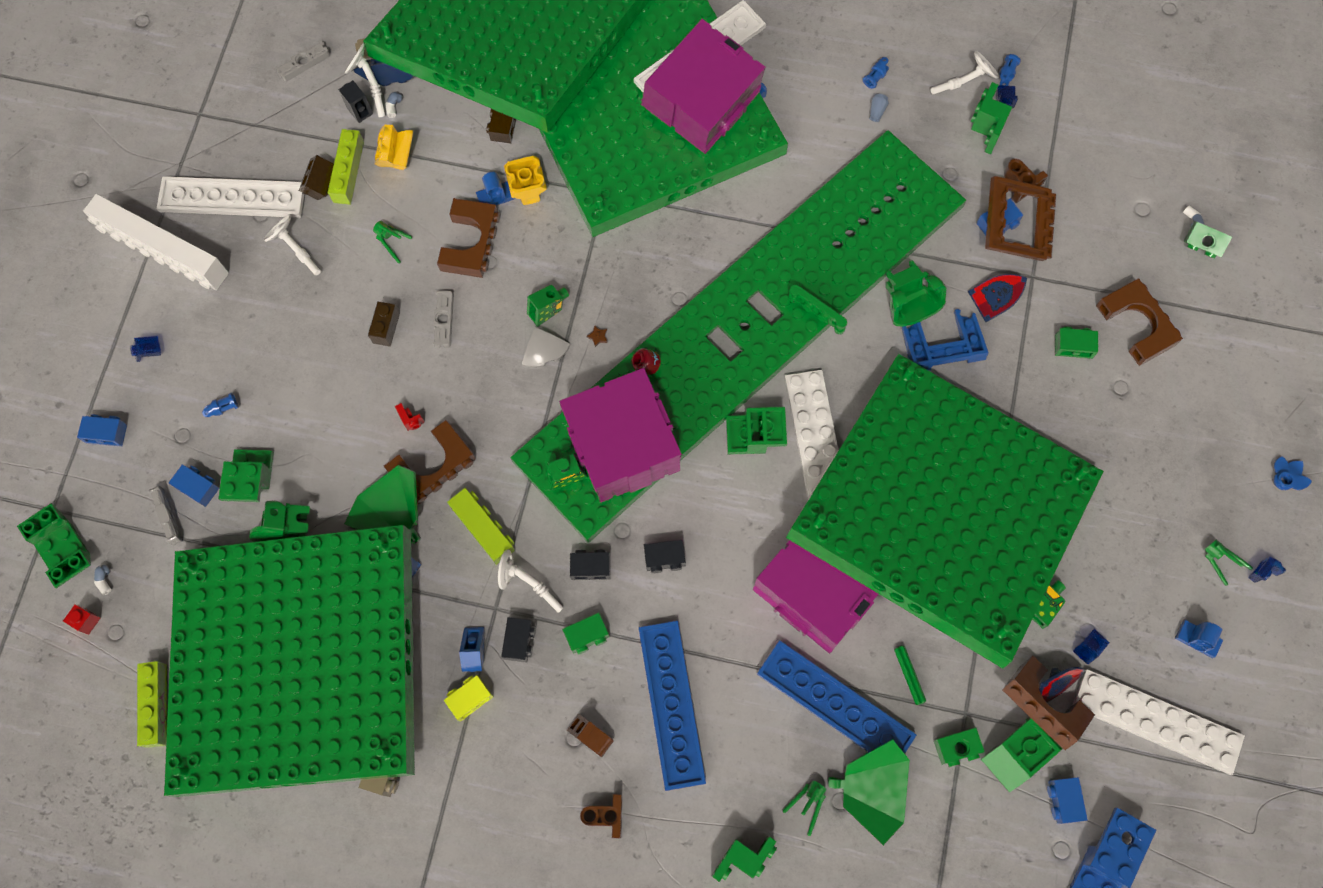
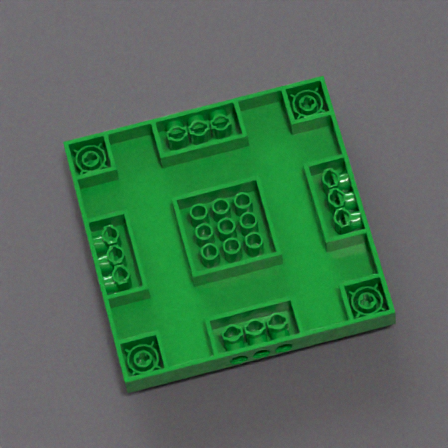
[363,0,649,132]
[539,0,788,238]
[786,353,1104,669]
[164,525,415,797]

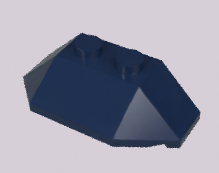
[353,59,413,86]

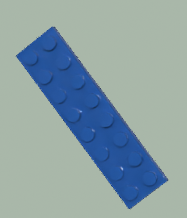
[638,621,706,791]
[757,640,916,754]

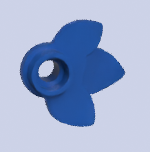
[1274,456,1312,490]

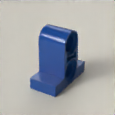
[476,172,516,206]
[1175,620,1223,659]

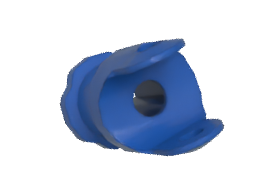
[999,54,1021,88]
[863,57,889,89]
[202,393,239,417]

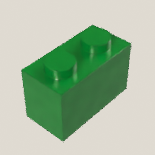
[1055,327,1098,359]
[562,613,609,655]

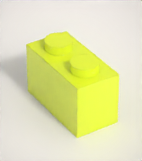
[444,676,493,722]

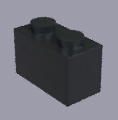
[338,80,373,123]
[643,539,686,573]
[570,549,611,580]
[501,617,536,663]

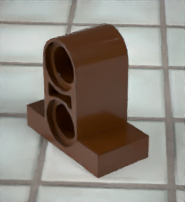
[1004,159,1048,203]
[566,714,614,758]
[580,795,622,838]

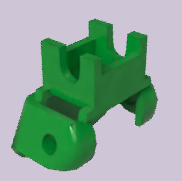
[886,260,947,327]
[249,500,310,542]

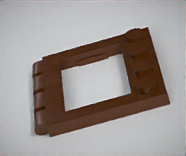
[985,176,1056,261]

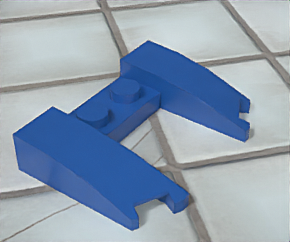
[902,309,989,370]

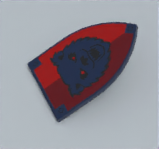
[968,274,1027,322]
[1040,667,1085,703]

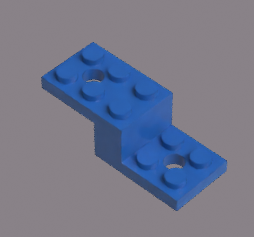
[1070,808,1157,888]

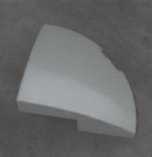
[521,328,570,368]

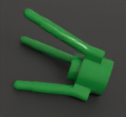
[373,220,412,264]
[1204,539,1253,586]
[783,780,827,836]

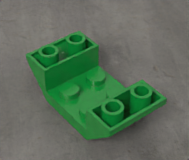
[17,503,91,589]
[981,717,1063,792]

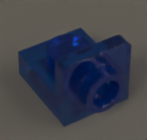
[996,85,1018,108]
[130,336,161,362]
[1248,557,1286,583]
[1073,629,1110,664]

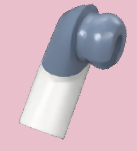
[385,92,402,118]
[1183,205,1204,227]
[94,565,112,595]

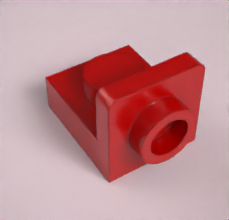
[395,403,424,431]

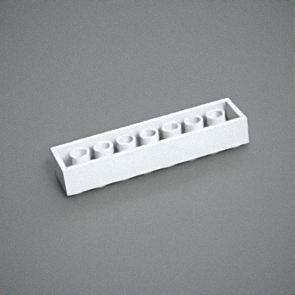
[83,194,229,291]

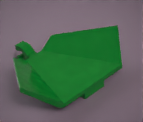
[344,465,421,544]
[828,739,910,846]

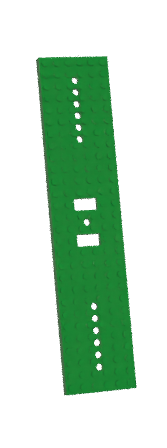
[510,130,966,543]

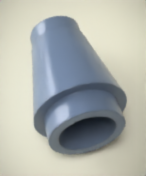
[869,94,889,122]

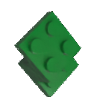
[971,82,1012,154]
[726,407,787,455]
[218,449,274,502]
[711,836,777,882]

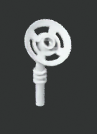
[345,42,385,117]
[930,51,999,94]
[263,215,321,275]
[498,550,563,613]

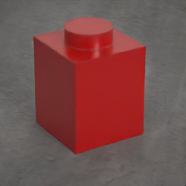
[63,604,101,635]

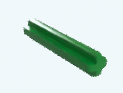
[894,646,926,705]

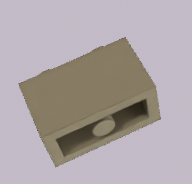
[358,777,399,797]

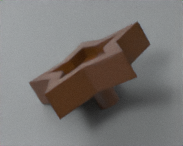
[587,326,607,347]

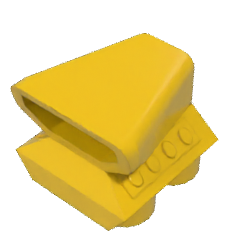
[375,124,413,170]
[504,156,547,205]

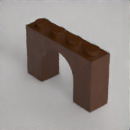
[437,198,500,278]
[1096,278,1183,366]
[384,420,476,504]
[1002,656,1095,751]

